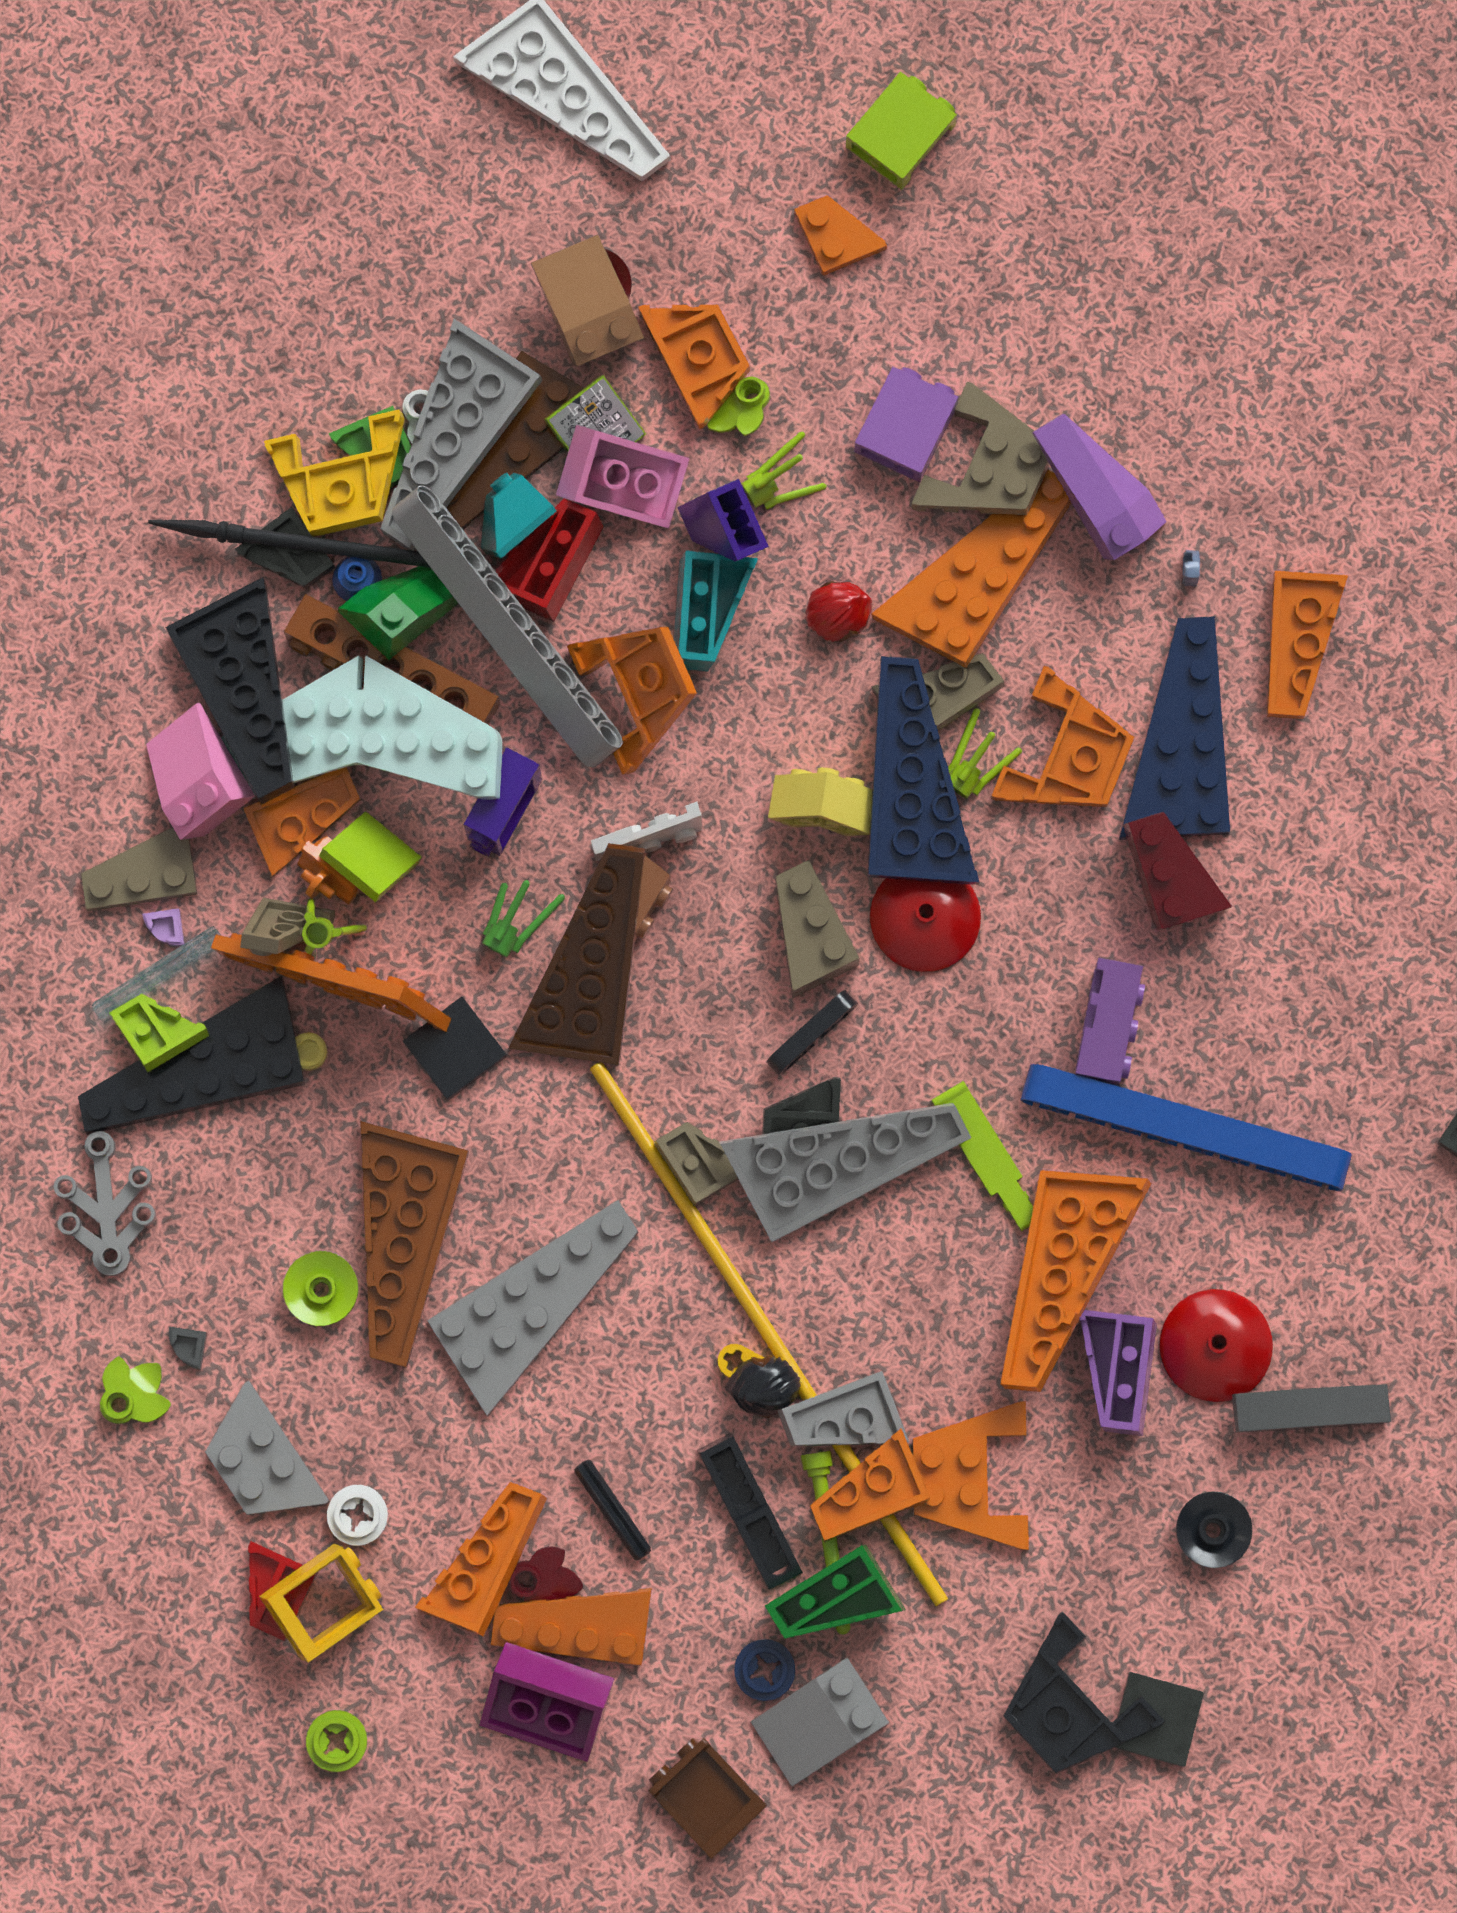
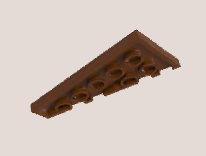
[508,843,646,1065]

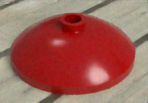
[870,878,981,972]
[1159,1289,1273,1402]

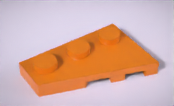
[243,767,360,877]
[810,1428,930,1543]

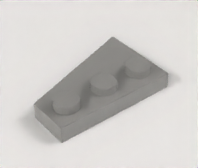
[778,1371,909,1447]

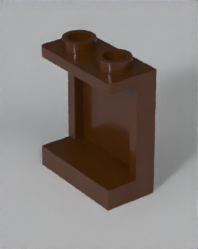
[648,1738,767,1859]

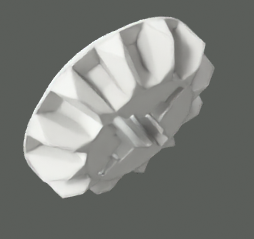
[327,1485,388,1546]

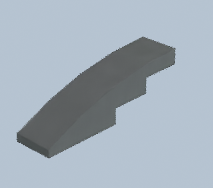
[1232,1384,1391,1433]

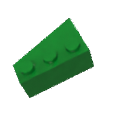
[765,1545,906,1639]

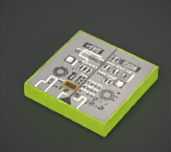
[544,375,646,452]

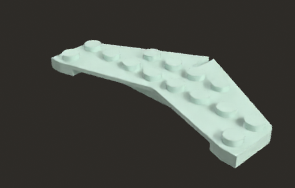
[221,655,503,799]

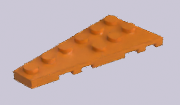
[871,470,1071,668]

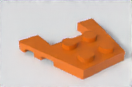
[567,627,697,775]
[991,666,1134,807]
[913,1401,1029,1550]

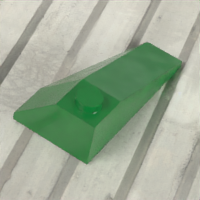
[338,566,459,660]

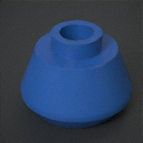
[332,557,383,601]

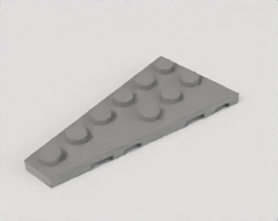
[380,319,543,551]

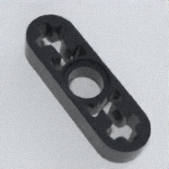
[766,990,858,1076]

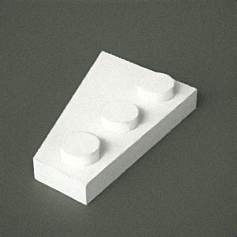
[591,802,702,861]

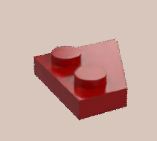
[248,1541,318,1642]

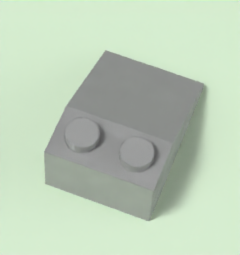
[751,1657,889,1787]

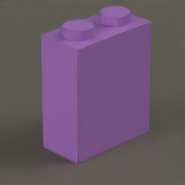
[854,367,959,482]

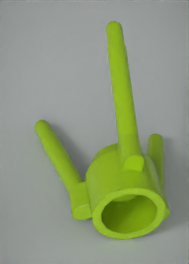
[741,432,827,510]
[948,708,1022,799]
[302,898,367,958]

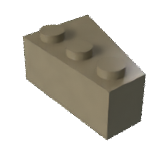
[775,860,860,998]

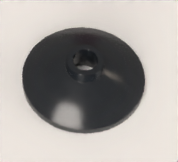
[1176,1491,1252,1568]

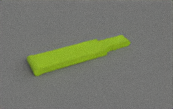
[931,1081,1033,1232]

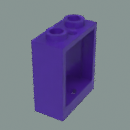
[463,747,542,857]

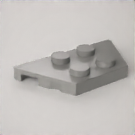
[205,1380,330,1515]

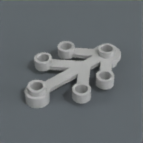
[54,1131,156,1276]

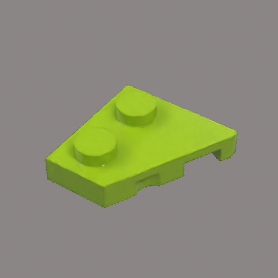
[109,994,210,1072]

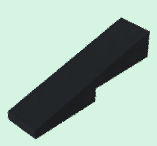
[697,1433,803,1590]

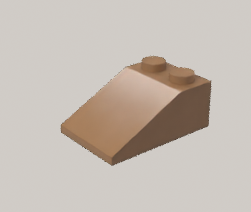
[531,235,644,366]

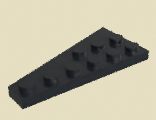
[165,577,294,805]
[78,976,306,1135]

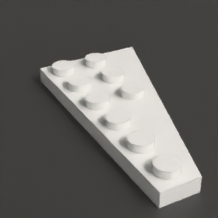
[453,0,671,181]

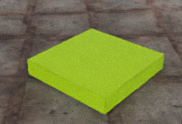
[319,811,422,902]

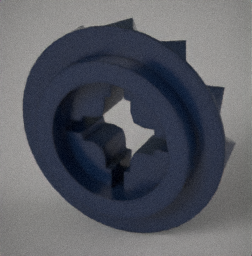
[734,1639,795,1701]

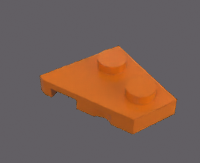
[794,195,887,276]

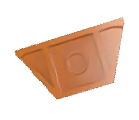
[638,305,750,430]

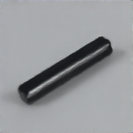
[574,1459,651,1561]

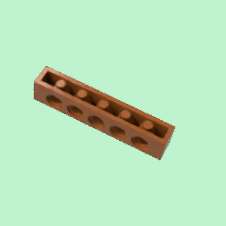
[284,594,500,725]

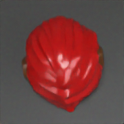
[805,581,872,642]

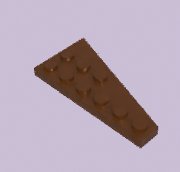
[446,351,584,530]

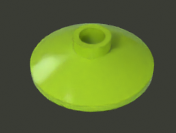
[283,1251,358,1326]

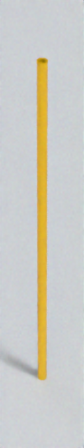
[590,1062,948,1607]

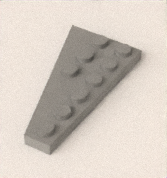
[719,1103,971,1242]
[427,1200,639,1417]

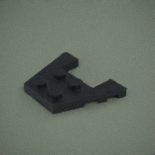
[1003,1611,1165,1774]

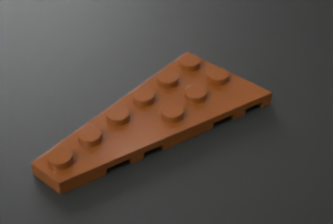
[360,1121,469,1368]

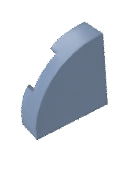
[1182,550,1200,587]

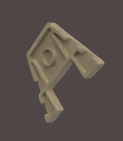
[911,382,1050,515]

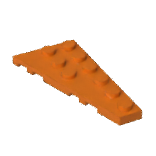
[211,933,451,1032]
[1000,1170,1152,1392]

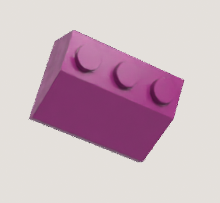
[479,1642,615,1762]

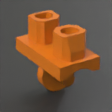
[297,836,358,905]

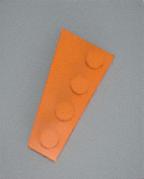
[1267,571,1348,719]
[415,1482,547,1637]
[491,1588,652,1666]

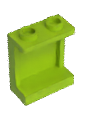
[846,71,957,190]

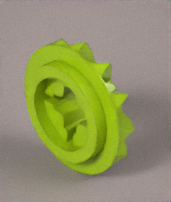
[306,1710,367,1772]

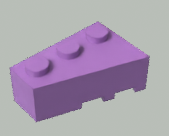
[1080,1310,1157,1436]

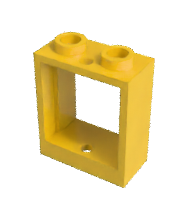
[259,1544,384,1663]

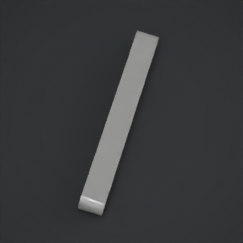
[392,485,623,768]

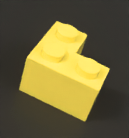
[768,767,872,836]

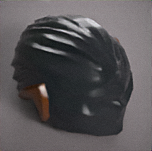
[725,1355,801,1418]

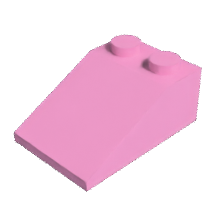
[556,425,689,529]
[146,703,255,840]

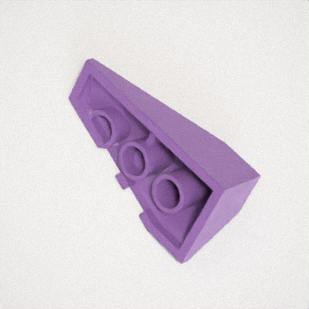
[1032,414,1167,560]

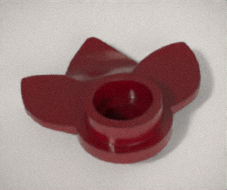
[508,1546,583,1602]

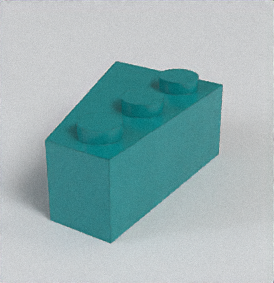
[674,551,758,672]

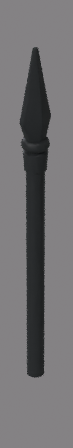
[148,520,431,568]

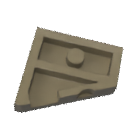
[654,1122,739,1206]

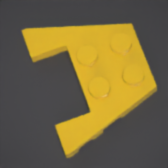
[264,409,404,537]

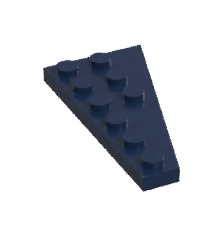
[1119,616,1230,840]
[867,656,980,885]

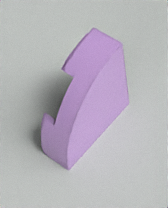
[142,908,185,947]

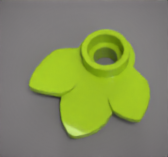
[707,377,770,437]
[100,1356,171,1424]

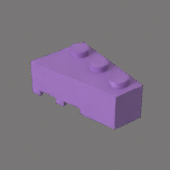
[1075,958,1145,1086]

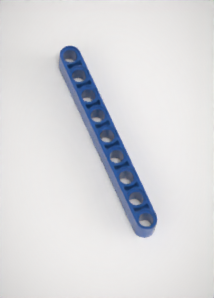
[1020,1064,1352,1191]

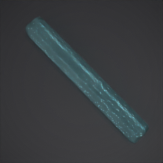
[92,926,221,1021]

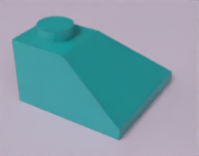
[481,473,557,558]

